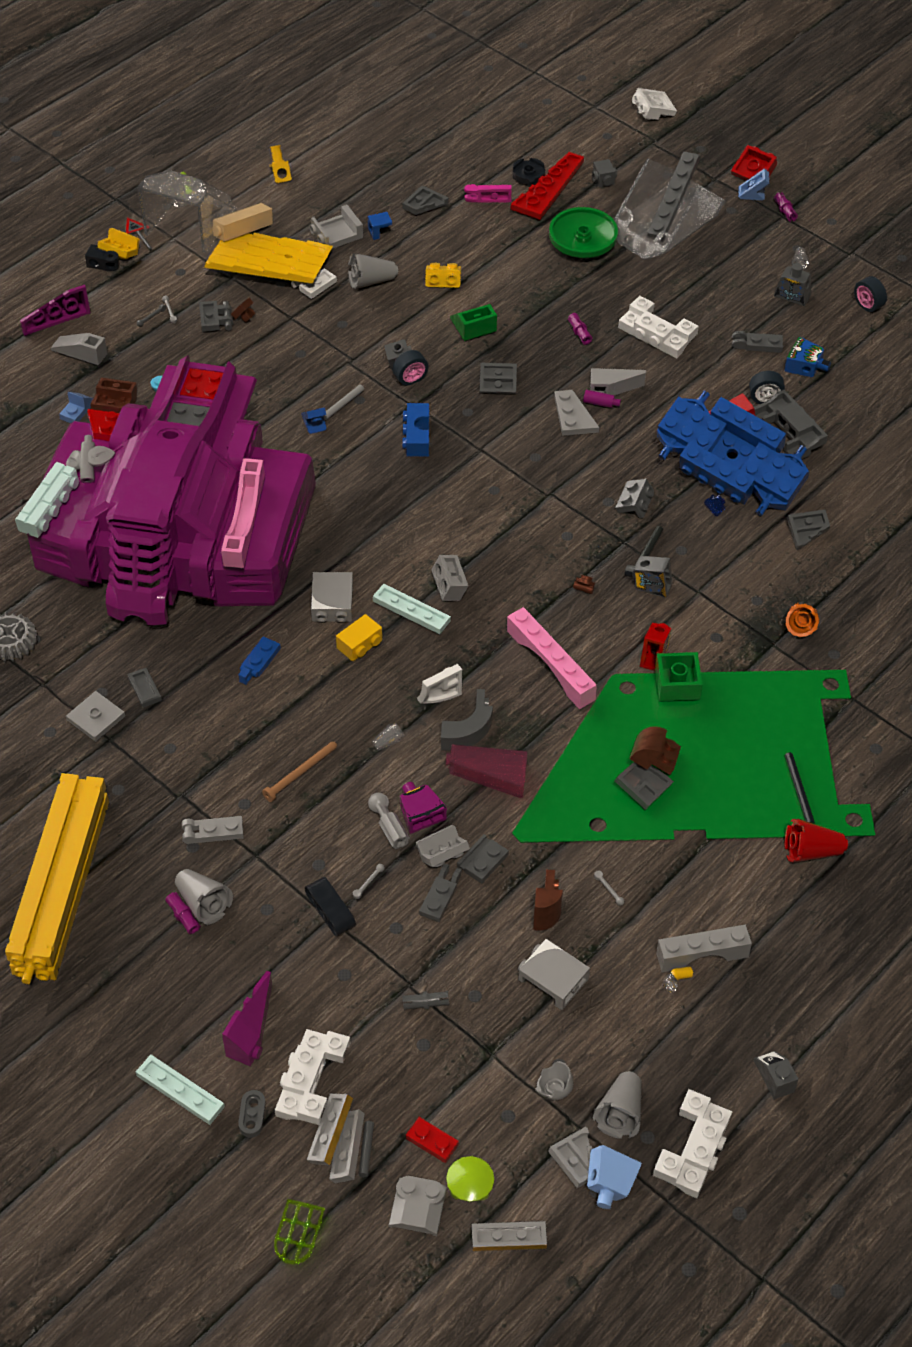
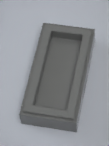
[127,668,162,708]

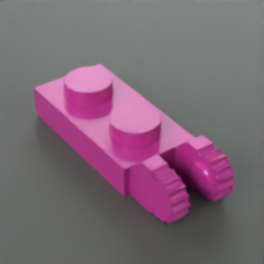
[464,184,512,202]

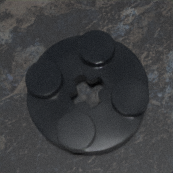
[512,158,546,187]

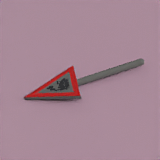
[126,218,152,250]

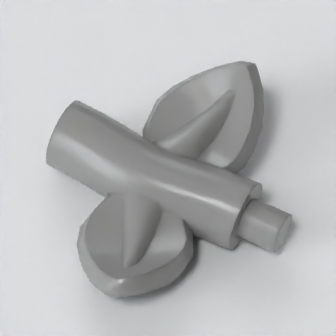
[66,435,115,483]

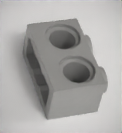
[432,555,468,601]

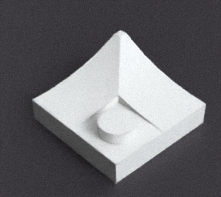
[417,664,462,704]

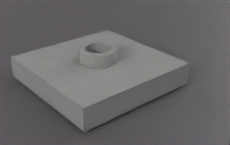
[66,691,125,742]

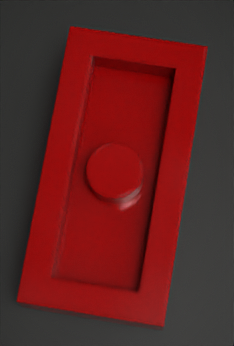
[406,1117,459,1164]

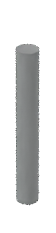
[323,384,364,420]

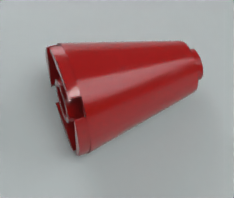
[784,819,848,862]

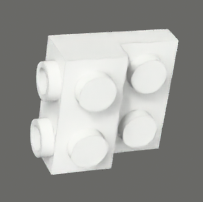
[632,88,677,120]

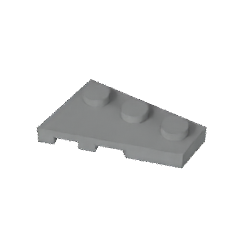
[554,390,599,436]

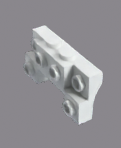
[618,296,699,358]
[275,1029,351,1125]
[653,1089,732,1198]

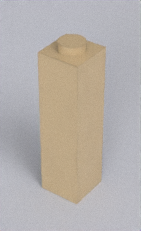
[213,203,273,241]

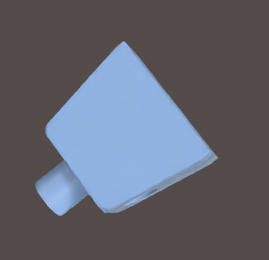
[587,1145,642,1209]

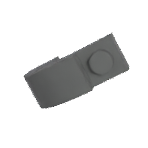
[441,689,493,750]

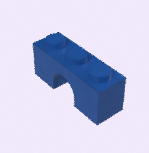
[403,403,429,456]

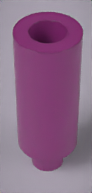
[583,389,621,408]

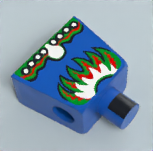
[785,337,831,377]

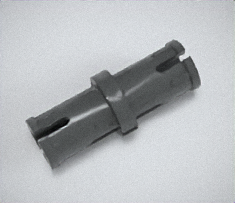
[402,991,449,1010]

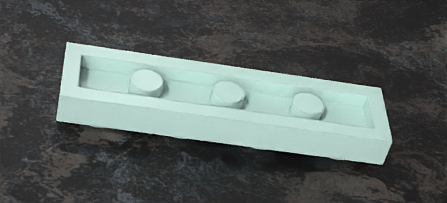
[373,584,451,634]
[136,1055,225,1125]

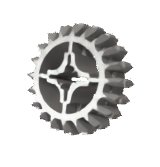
[0,612,37,662]

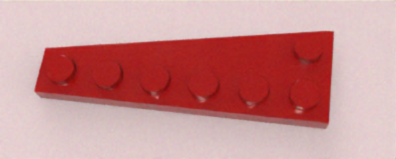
[511,152,584,220]

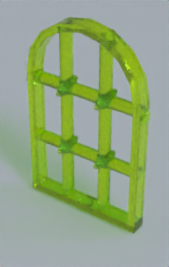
[274,1199,325,1264]

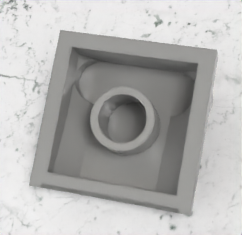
[389,1176,447,1236]

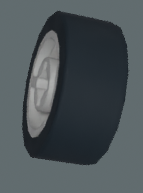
[749,370,785,404]

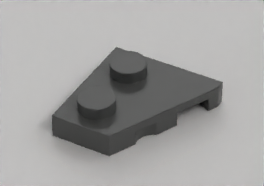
[787,510,830,550]

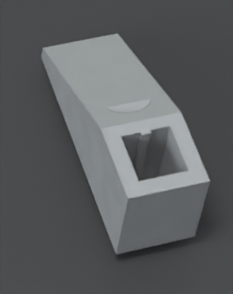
[51,333,107,365]
[590,368,646,395]

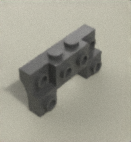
[754,390,828,459]

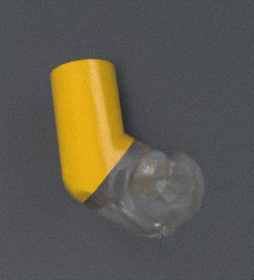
[663,967,693,992]

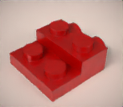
[731,145,777,181]

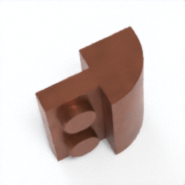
[90,378,137,413]
[630,727,681,775]
[533,869,563,931]

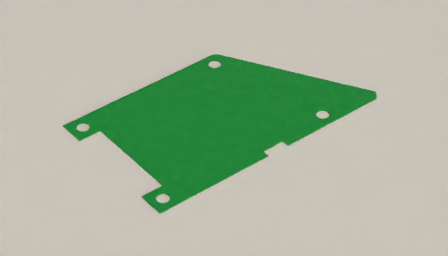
[512,670,875,843]

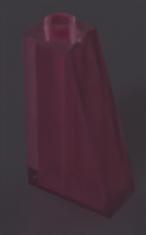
[446,744,528,798]

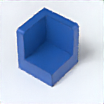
[368,212,392,240]

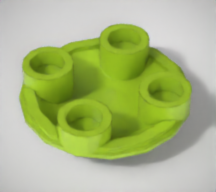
[446,1156,494,1202]

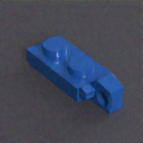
[238,636,281,685]

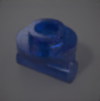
[704,494,726,516]

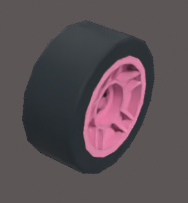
[854,276,887,312]
[392,350,429,386]

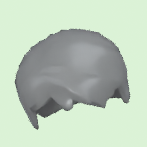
[535,1061,573,1101]

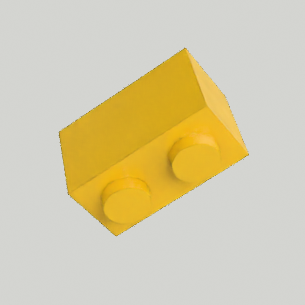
[336,614,382,662]

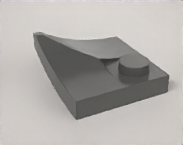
[615,762,674,810]

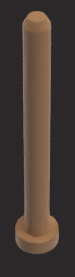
[262,742,337,802]

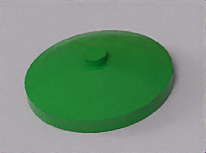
[549,207,618,258]

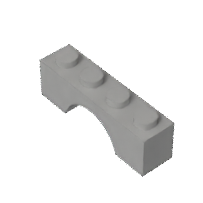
[656,925,752,972]

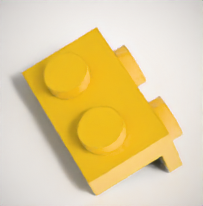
[98,228,140,260]
[425,263,461,288]

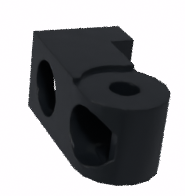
[85,244,119,271]

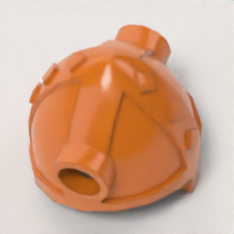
[786,603,819,637]

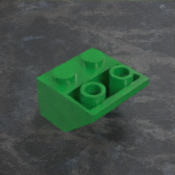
[450,304,497,341]

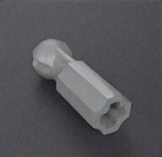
[368,792,410,849]

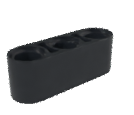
[304,877,356,936]

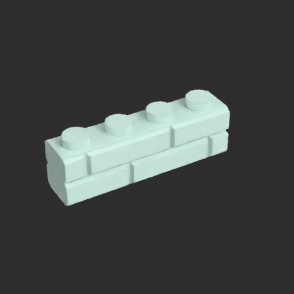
[15,462,79,538]

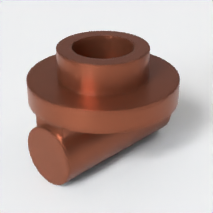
[573,574,595,594]

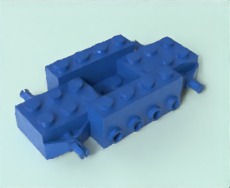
[657,391,809,516]

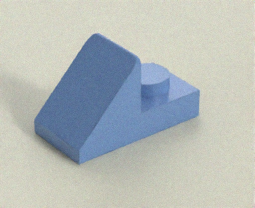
[738,169,769,200]
[59,392,93,423]

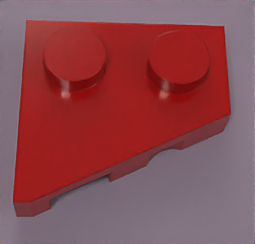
[87,409,120,441]

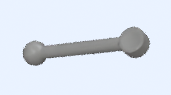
[162,296,177,323]
[353,864,385,899]
[594,871,624,906]

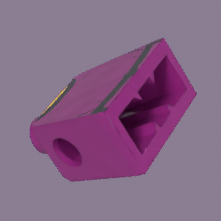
[400,782,447,834]

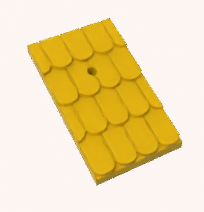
[204,233,333,284]

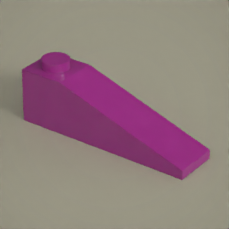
[20,285,91,336]
[222,971,272,1067]

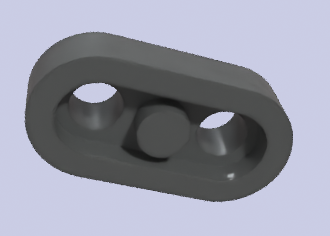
[238,1090,266,1138]

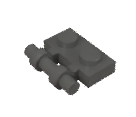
[199,301,233,332]

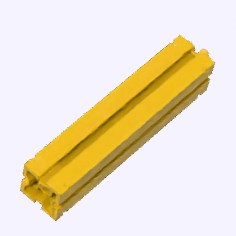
[5,773,109,984]

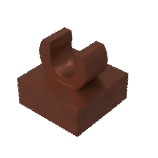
[231,298,255,322]

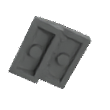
[480,363,517,394]

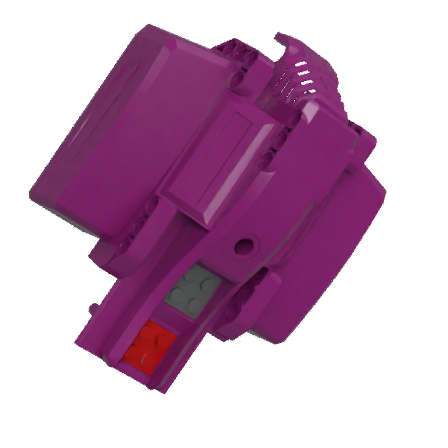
[27,355,316,625]

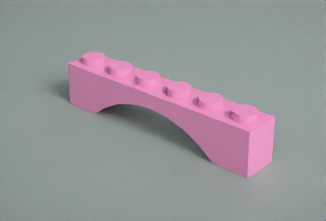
[221,458,265,568]
[507,607,597,709]

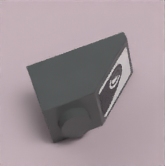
[753,1051,798,1099]

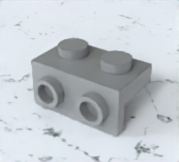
[416,825,470,867]

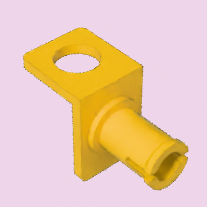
[269,145,292,183]

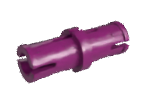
[774,192,798,222]
[568,313,593,345]
[165,892,201,934]

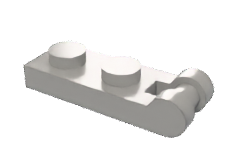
[182,816,244,844]

